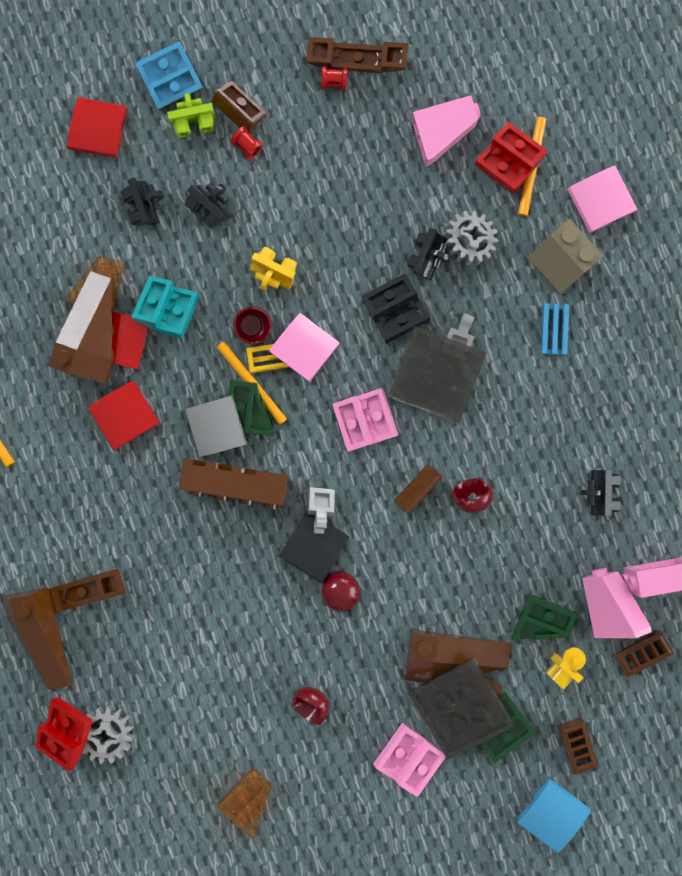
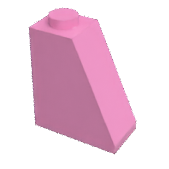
[412,95,480,167]
[582,568,652,638]

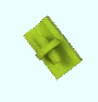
[167,93,216,138]

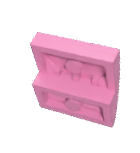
[567,166,637,233]
[269,313,340,382]
[332,388,399,452]
[373,723,447,797]

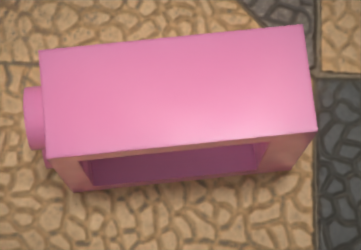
[621,557,682,598]

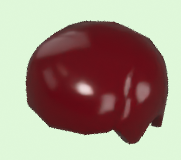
[233,306,272,345]
[452,478,493,514]
[321,570,360,612]
[291,686,330,725]

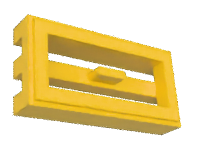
[246,344,289,373]

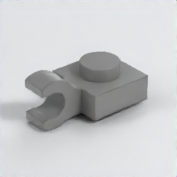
[441,313,474,360]
[308,487,335,534]

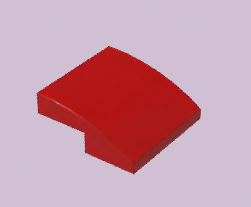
[67,97,127,158]
[475,122,548,194]
[112,312,149,370]
[88,380,159,451]
[35,697,92,772]

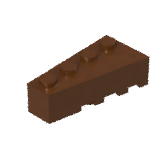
[179,458,289,510]

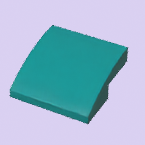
[131,276,199,339]

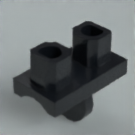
[120,177,164,226]
[185,183,233,228]
[407,228,451,281]
[580,470,621,516]

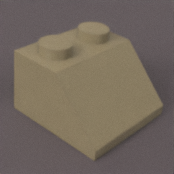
[527,218,603,294]

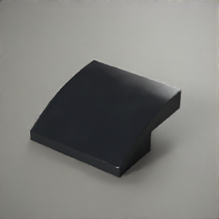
[361,273,430,344]
[279,510,350,583]

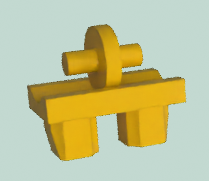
[250,247,297,291]
[546,647,586,689]

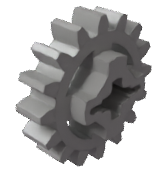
[443,211,499,266]
[82,706,134,764]

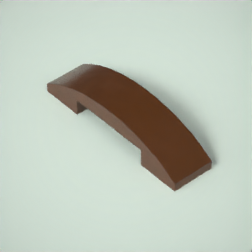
[306,37,408,73]
[48,568,126,614]

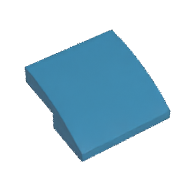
[135,41,203,110]
[517,778,591,853]

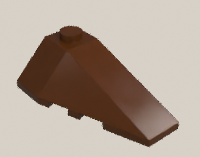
[49,271,114,383]
[2,587,72,690]
[405,629,511,683]

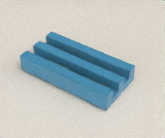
[541,303,569,355]

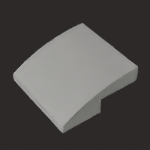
[186,395,247,457]

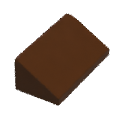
[211,80,267,133]
[394,465,442,513]

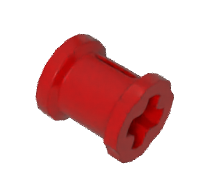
[321,66,348,92]
[230,126,263,160]

